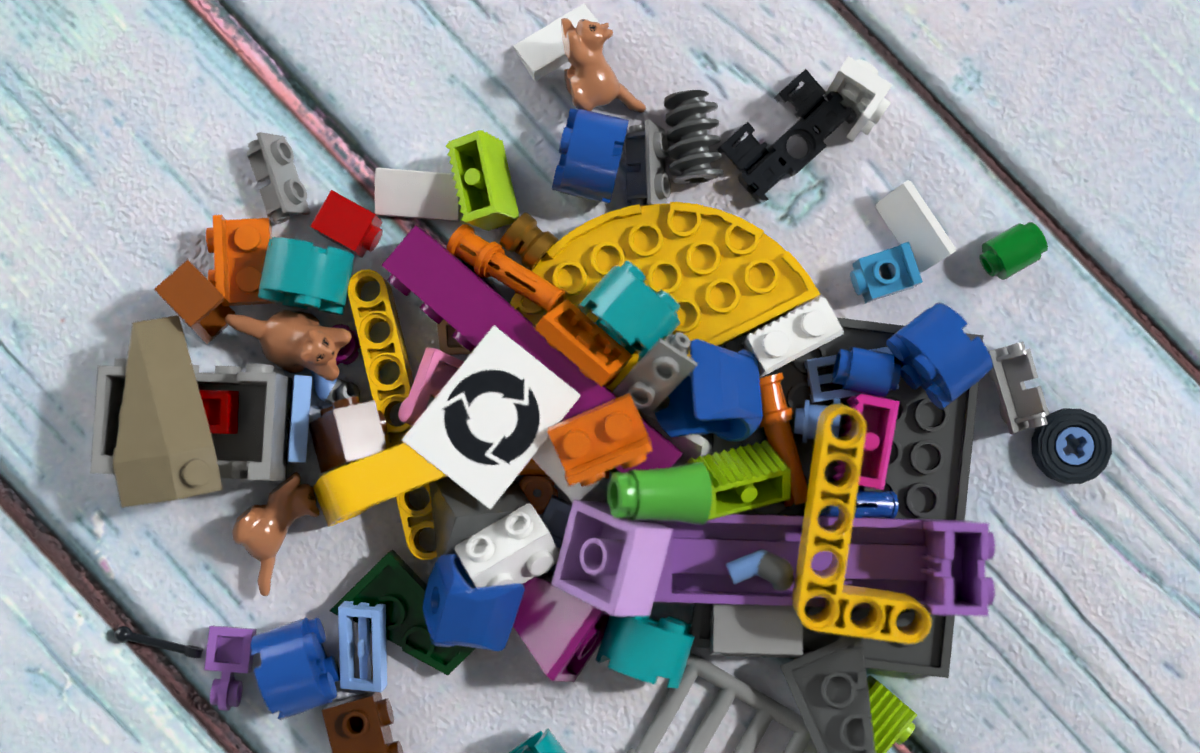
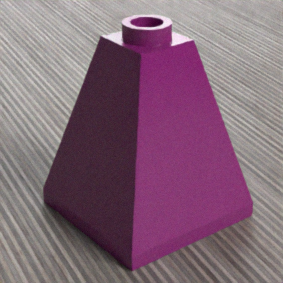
[513,576,610,682]

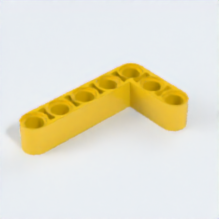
[792,404,931,644]
[313,443,447,527]

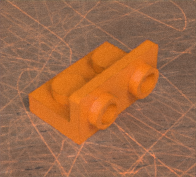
[206,215,275,306]
[534,299,633,387]
[547,393,653,487]

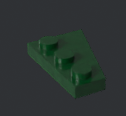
[329,550,476,676]

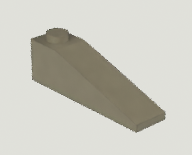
[112,315,223,508]

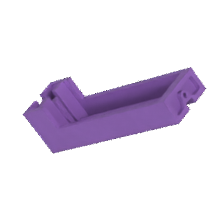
[653,513,995,616]

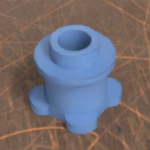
[794,398,841,443]

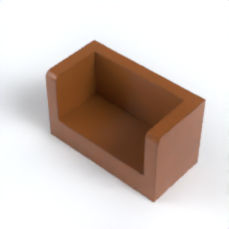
[154,260,237,344]

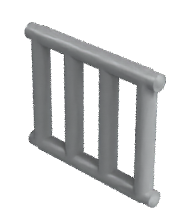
[627,652,813,753]

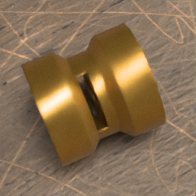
[499,212,559,271]

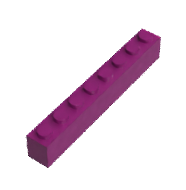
[382,225,683,473]

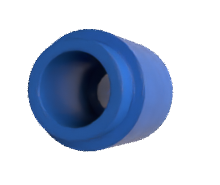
[832,347,901,398]

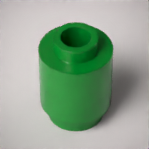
[979,222,1048,280]

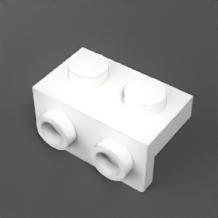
[824,56,892,141]
[454,503,559,588]

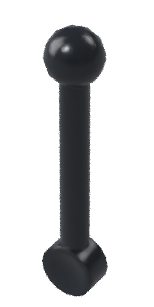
[115,626,203,658]

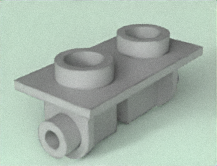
[625,119,671,206]
[246,132,311,224]
[612,332,697,416]
[988,342,1050,434]

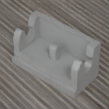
[710,604,803,658]

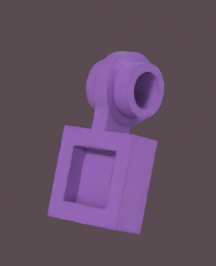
[204,625,257,711]

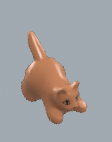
[561,18,646,113]
[224,310,351,381]
[232,472,320,596]

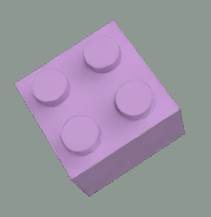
[551,500,673,616]

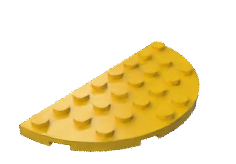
[510,202,821,392]

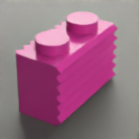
[832,394,900,490]

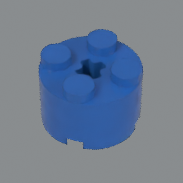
[552,108,629,204]
[886,303,993,409]
[251,617,340,720]

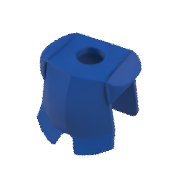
[655,339,763,442]
[422,554,525,652]

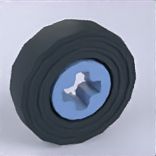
[1031,408,1112,484]

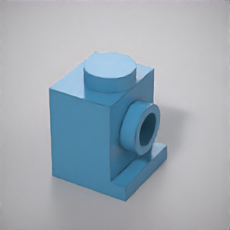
[850,242,923,303]

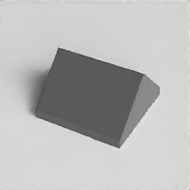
[429,476,531,558]

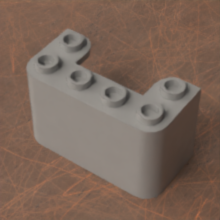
[90,358,292,481]

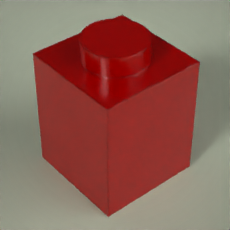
[310,190,383,258]

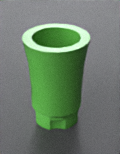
[607,462,712,525]

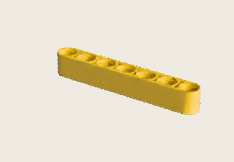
[348,269,437,560]

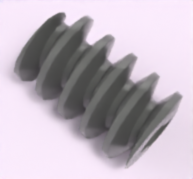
[664,90,724,184]

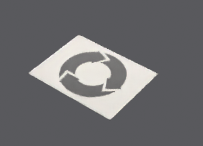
[402,326,581,510]

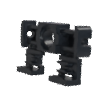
[717,69,857,203]

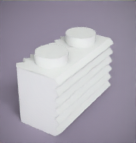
[742,296,844,377]

